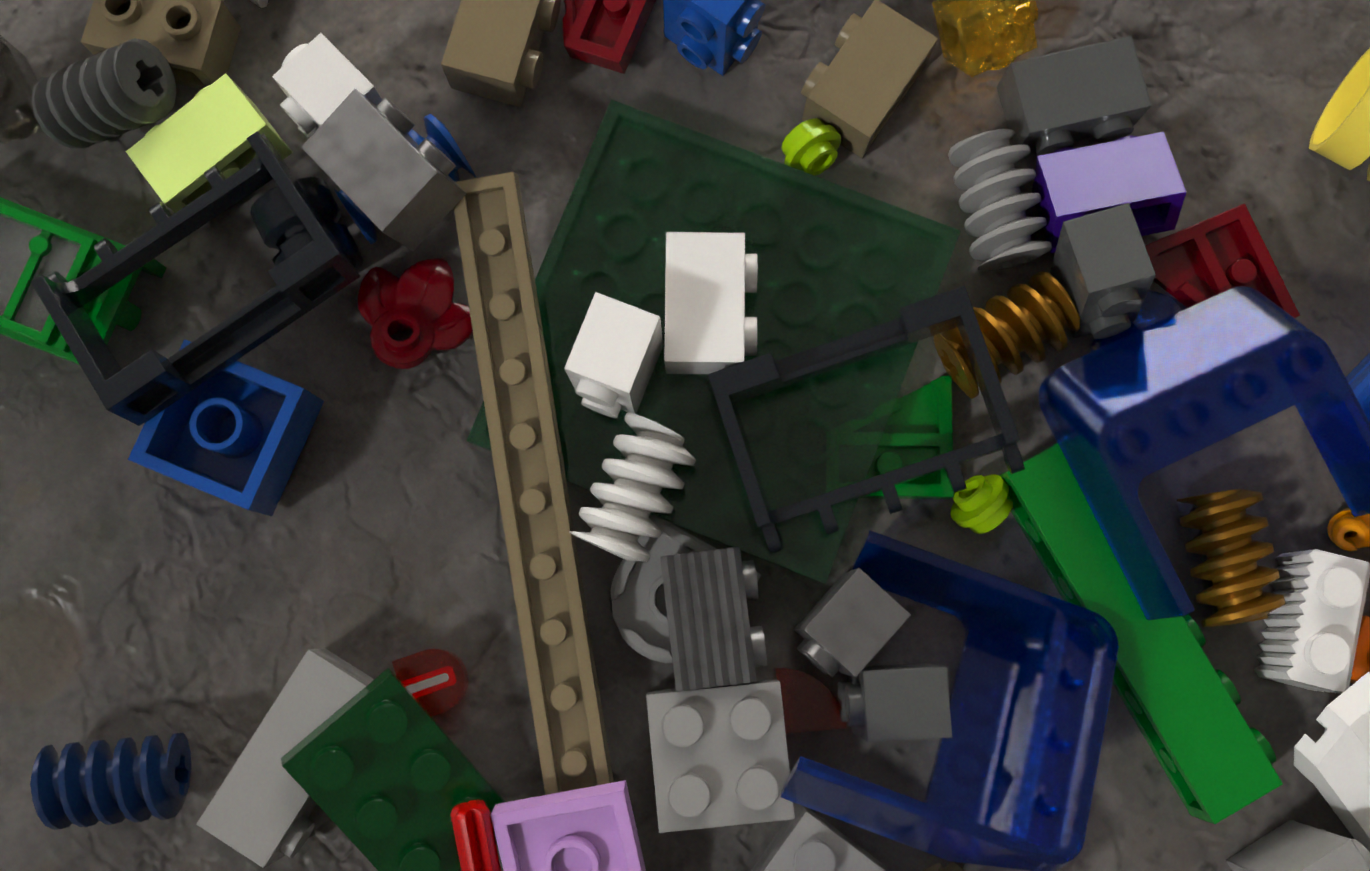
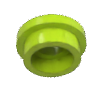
[781,118,841,176]
[950,474,1013,534]

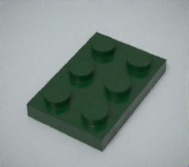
[281,668,505,871]

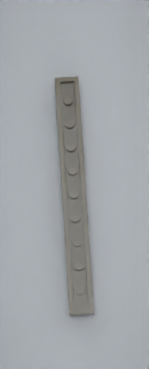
[454,171,614,795]

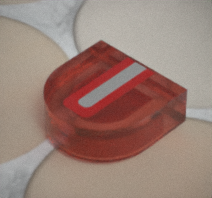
[392,649,468,717]

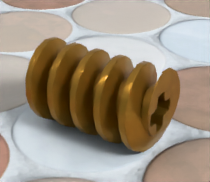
[933,272,1080,399]
[1176,489,1286,627]

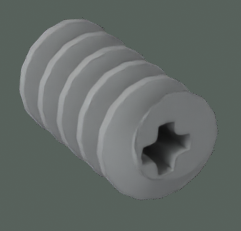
[948,128,1053,271]

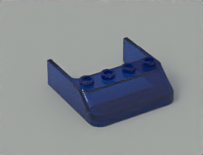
[1039,286,1370,620]
[780,530,1119,871]

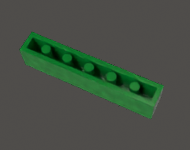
[999,435,1283,824]

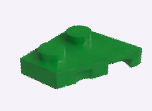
[823,376,954,499]

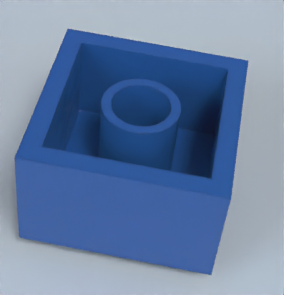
[128,339,324,516]

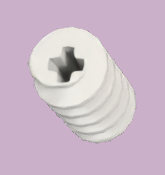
[569,413,696,562]

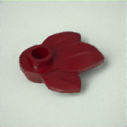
[358,258,473,369]

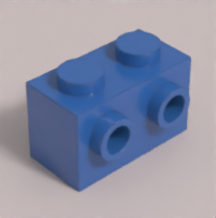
[663,0,766,76]

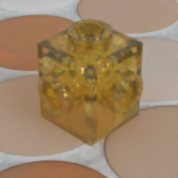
[932,0,1038,78]

